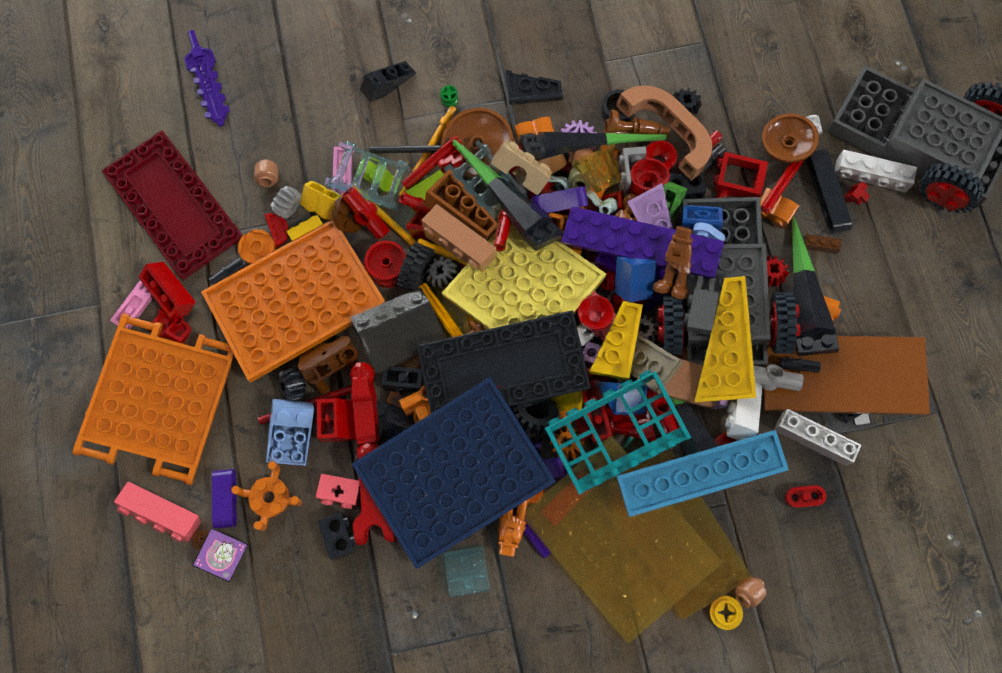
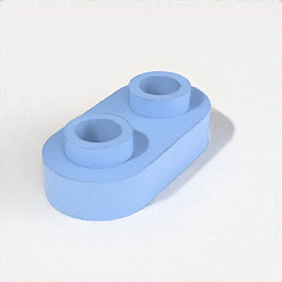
[693,222,725,241]

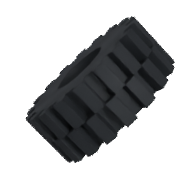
[397,242,435,293]

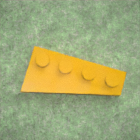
[589,301,643,381]

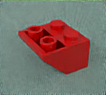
[317,398,356,443]

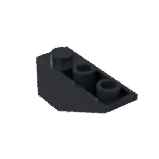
[360,61,416,102]

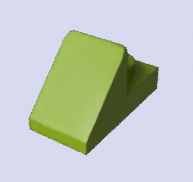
[356,159,397,194]

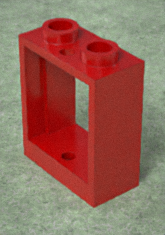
[712,152,768,198]

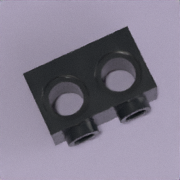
[669,172,706,199]
[318,512,358,561]

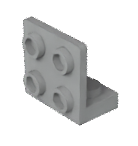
[617,146,646,196]

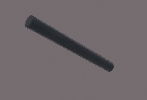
[370,145,442,154]

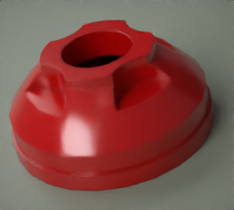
[645,140,677,170]
[578,295,614,331]

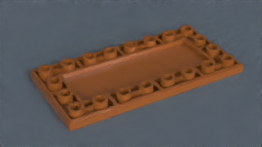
[764,336,930,416]

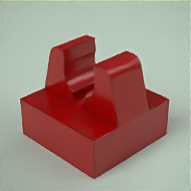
[844,181,870,205]

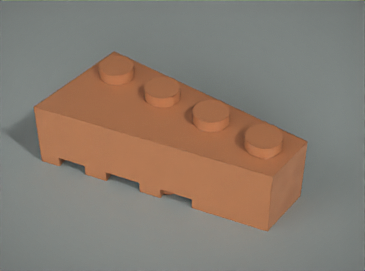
[421,204,497,272]

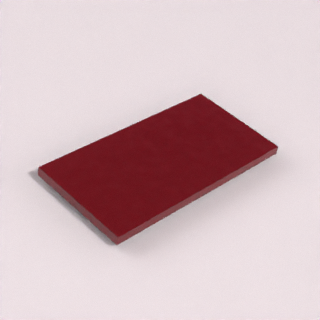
[101,130,243,281]

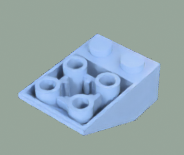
[266,399,314,466]

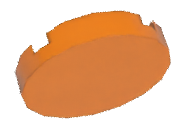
[238,229,276,265]

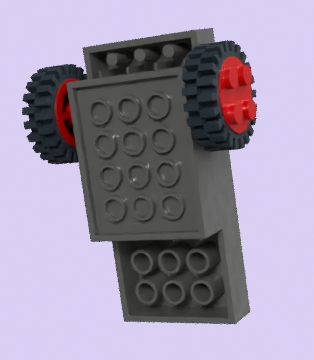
[827,65,1002,213]
[658,197,800,368]

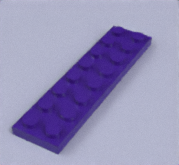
[561,206,724,279]

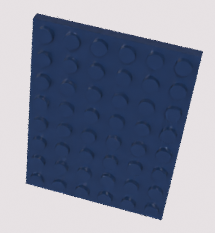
[352,377,556,569]

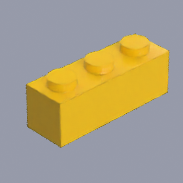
[287,215,323,241]

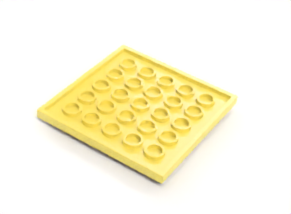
[442,223,606,329]

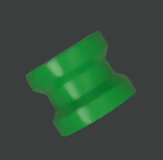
[440,85,459,108]

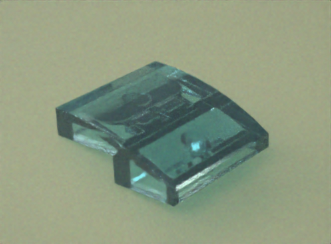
[444,546,490,597]

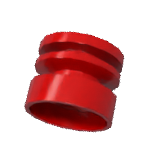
[628,158,670,196]

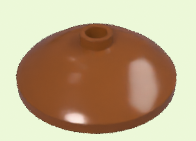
[762,113,819,163]

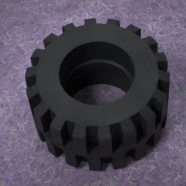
[510,398,560,444]

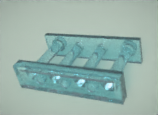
[444,140,528,223]
[324,141,412,212]

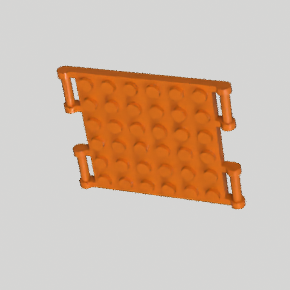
[72,313,235,486]

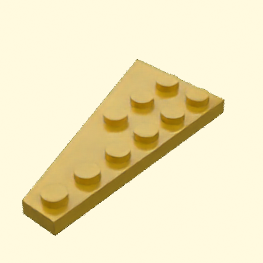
[695,276,756,402]

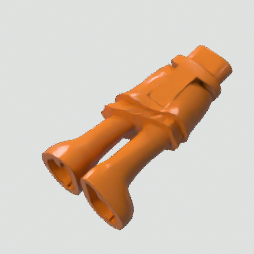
[498,494,537,557]

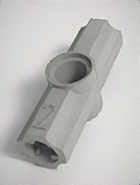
[753,364,804,391]

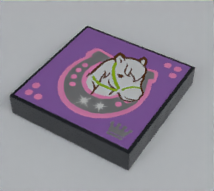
[192,528,249,582]

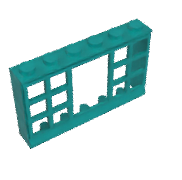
[545,369,691,495]

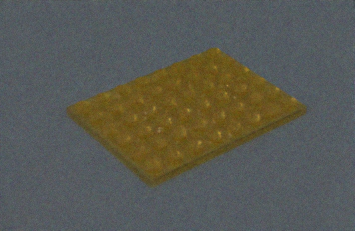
[524,435,723,644]

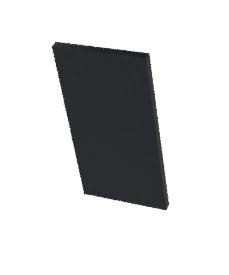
[417,310,591,414]

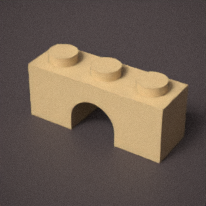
[491,140,552,195]

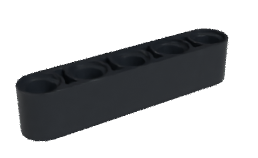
[805,148,852,234]

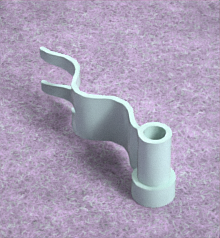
[549,176,618,215]

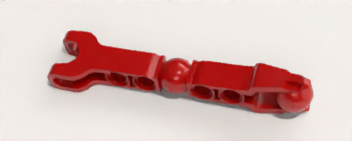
[350,362,397,546]

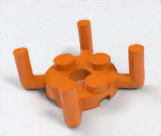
[231,461,303,531]

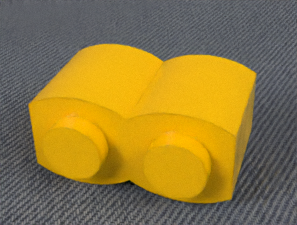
[299,181,342,220]

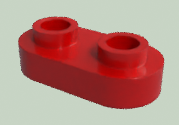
[784,485,826,508]

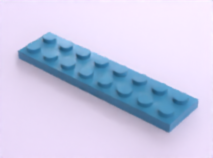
[616,430,789,517]

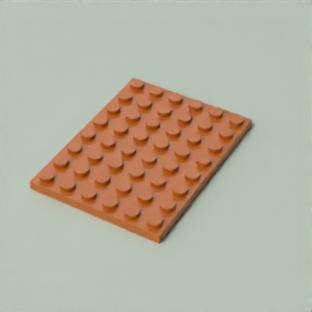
[201,219,387,383]

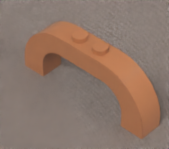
[616,86,712,180]

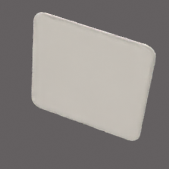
[854,414,870,425]

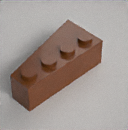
[424,169,498,241]

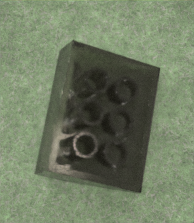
[350,287,446,374]

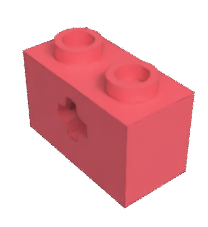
[316,474,360,509]

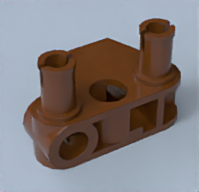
[298,336,360,395]

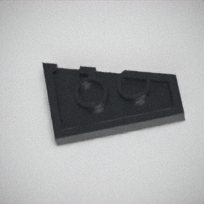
[506,70,563,105]

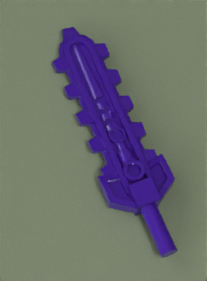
[184,30,230,127]

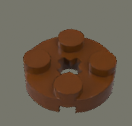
[332,197,362,233]

